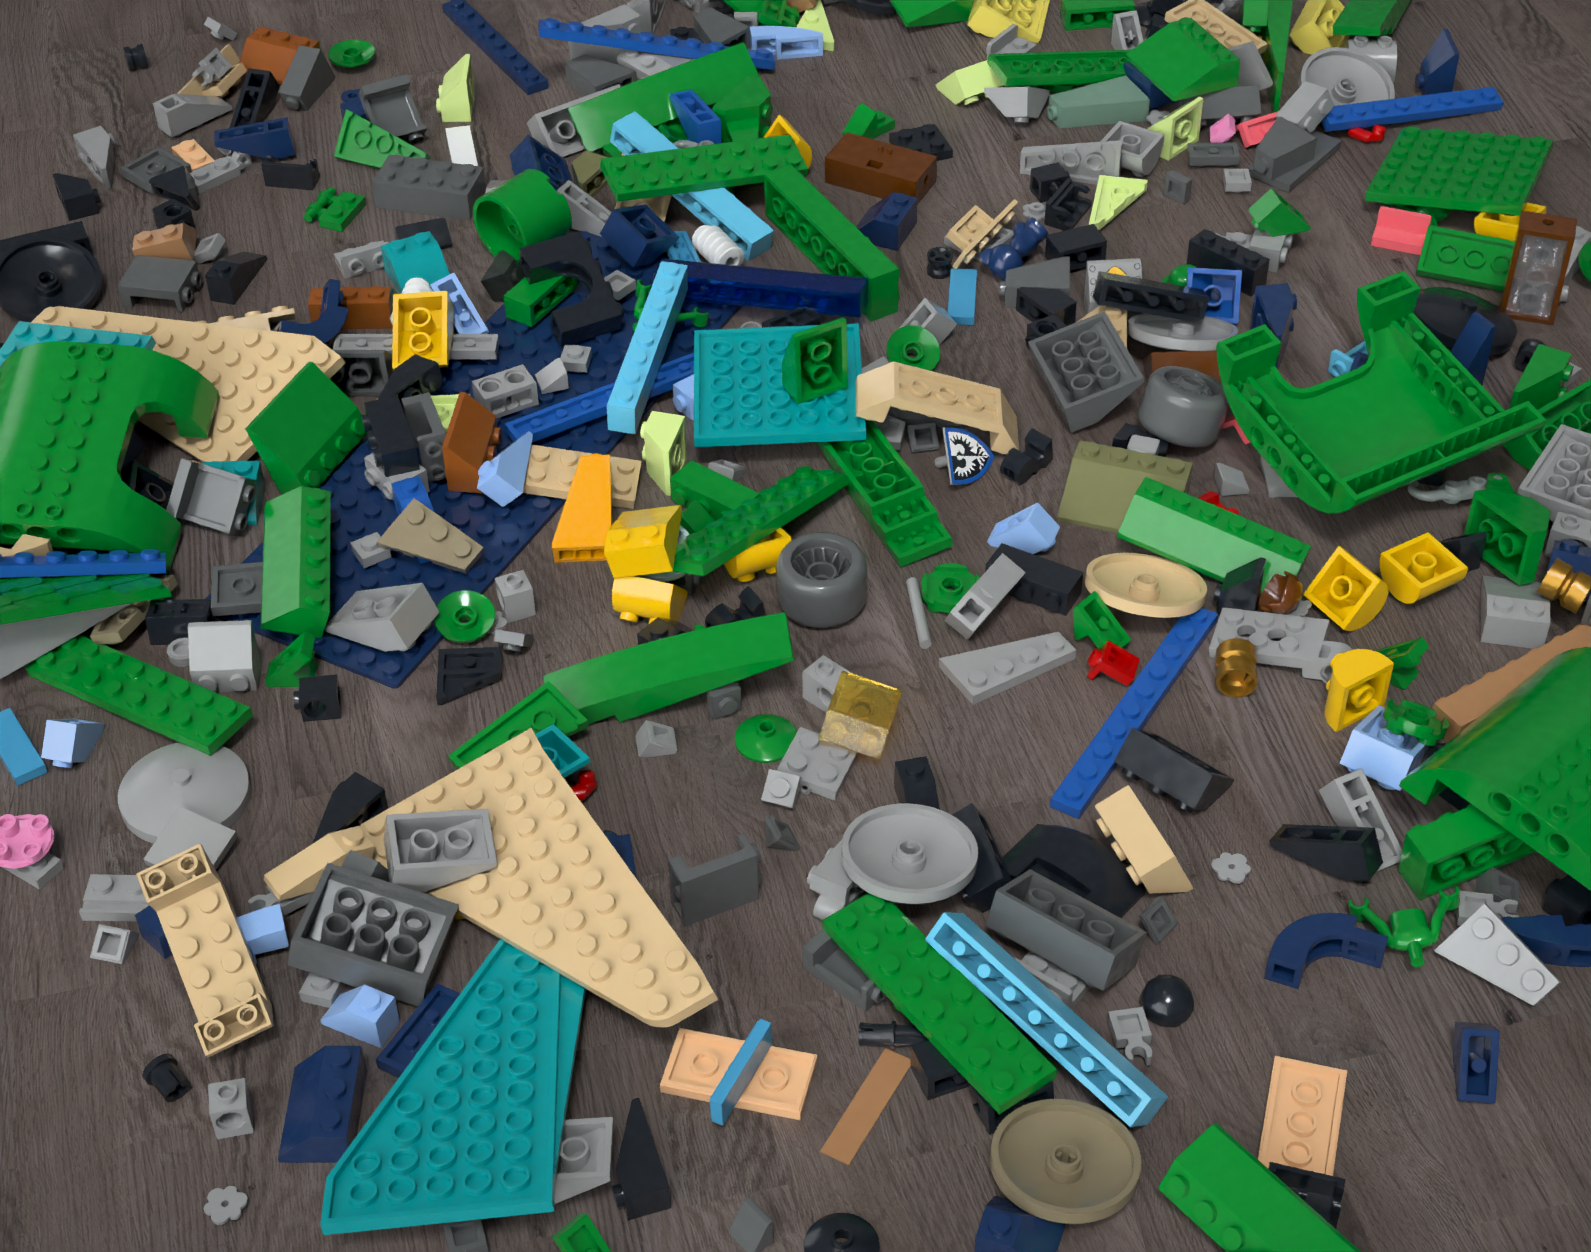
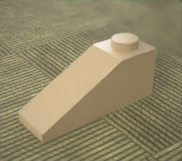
[263,826,375,901]

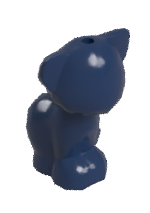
[979,217,1048,281]

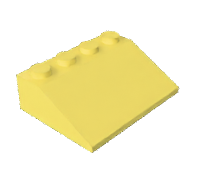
[967,0,1050,43]

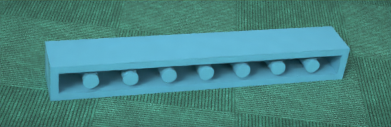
[610,111,774,262]
[607,261,688,434]
[925,912,1168,1127]

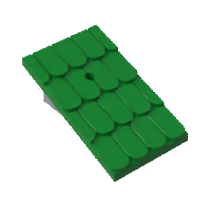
[0,553,172,679]

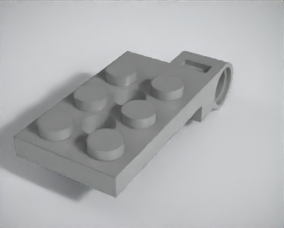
[1209,608,1353,684]

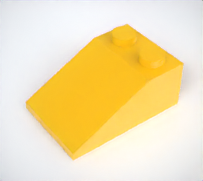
[392,291,454,371]
[604,505,682,578]

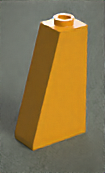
[552,453,613,563]

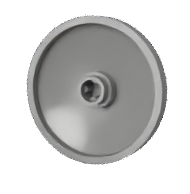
[1298,47,1395,128]
[1128,313,1238,352]
[118,742,251,844]
[841,803,978,904]

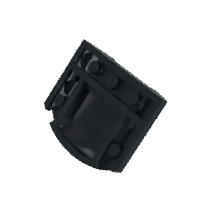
[1003,824,1146,918]

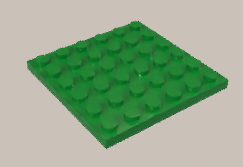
[1366,126,1553,215]

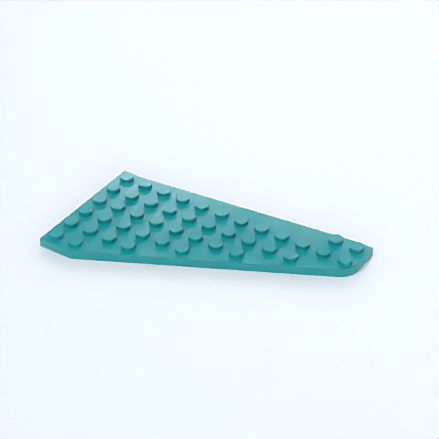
[320,939,586,1235]

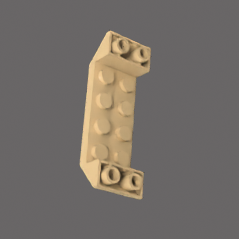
[856,361,1019,454]
[136,844,274,1058]

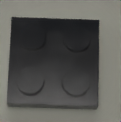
[889,124,953,161]

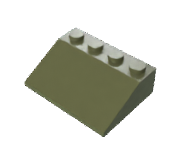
[1057,440,1193,533]

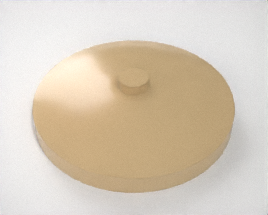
[1085,553,1207,618]

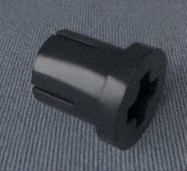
[142,1053,190,1102]

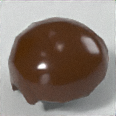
[1258,571,1303,615]

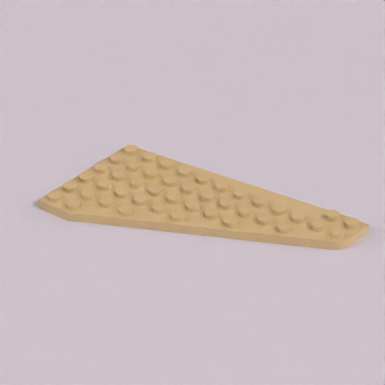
[31,306,346,462]
[359,728,718,1027]

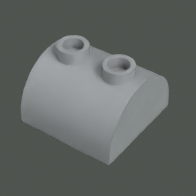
[1344,35,1397,82]
[1100,121,1164,177]

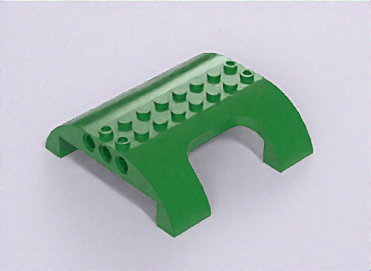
[1216,271,1547,514]
[0,341,219,575]
[1399,647,1591,891]

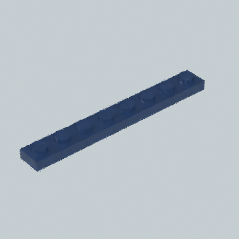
[442,0,549,95]

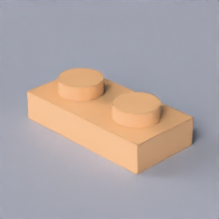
[171,139,215,172]

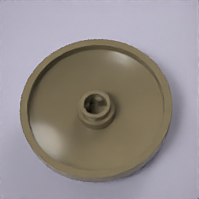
[990,1099,1142,1224]

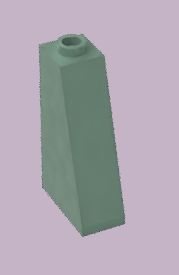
[1047,76,1150,129]

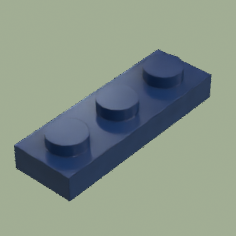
[376,983,460,1077]

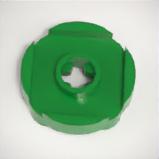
[921,563,980,613]
[1383,699,1449,746]

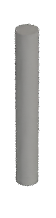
[906,577,932,649]

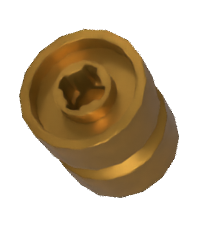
[1537,558,1591,614]
[1216,638,1258,698]

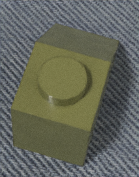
[572,151,608,198]

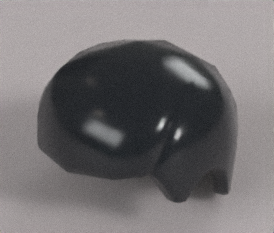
[1139,974,1194,1027]

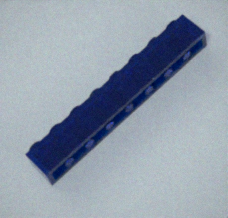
[653,258,868,318]

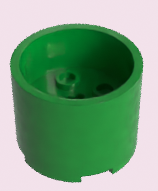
[473,169,572,266]

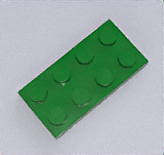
[1416,225,1528,292]

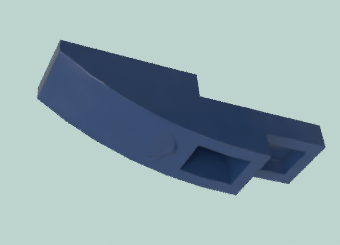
[1501,915,1591,967]

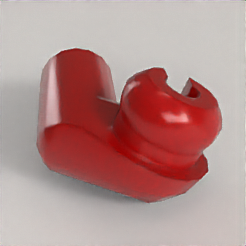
[1347,124,1387,143]
[571,770,598,802]

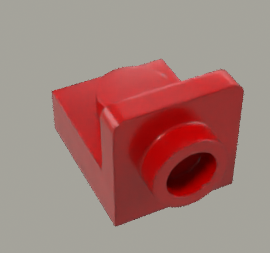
[1087,640,1140,686]

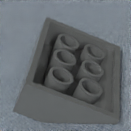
[1028,311,1145,433]
[288,863,459,1007]

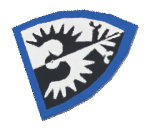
[935,428,995,485]

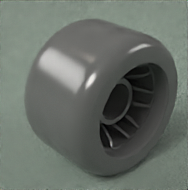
[1138,366,1230,448]
[776,532,867,628]

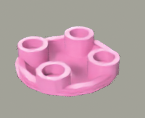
[0,814,54,869]

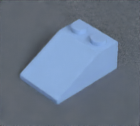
[1340,705,1428,791]

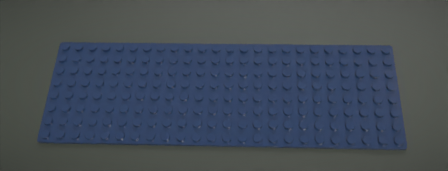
[205,231,755,689]

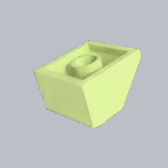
[436,54,475,122]
[936,60,1004,106]
[1147,97,1204,161]
[641,411,687,496]

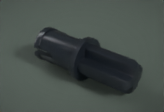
[858,1021,927,1050]

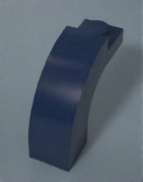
[275,279,348,345]
[1264,913,1389,989]

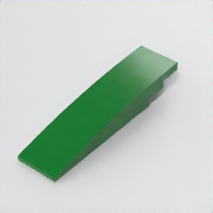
[1261,0,1293,113]
[1333,0,1411,36]
[568,42,760,153]
[816,419,953,567]
[543,612,795,724]

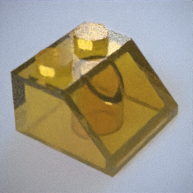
[818,671,903,760]

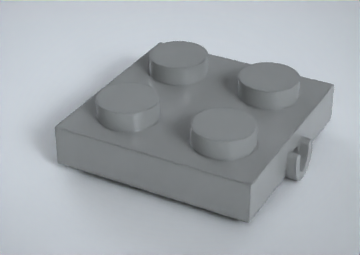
[776,727,859,801]

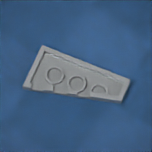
[1020,140,1123,185]
[939,632,1076,705]

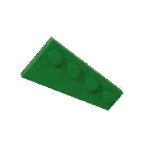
[333,109,430,169]
[448,681,590,770]

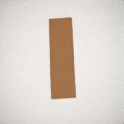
[820,1048,911,1165]

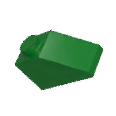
[1248,188,1311,237]

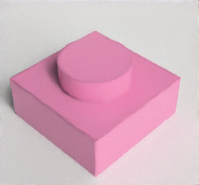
[1210,113,1236,143]

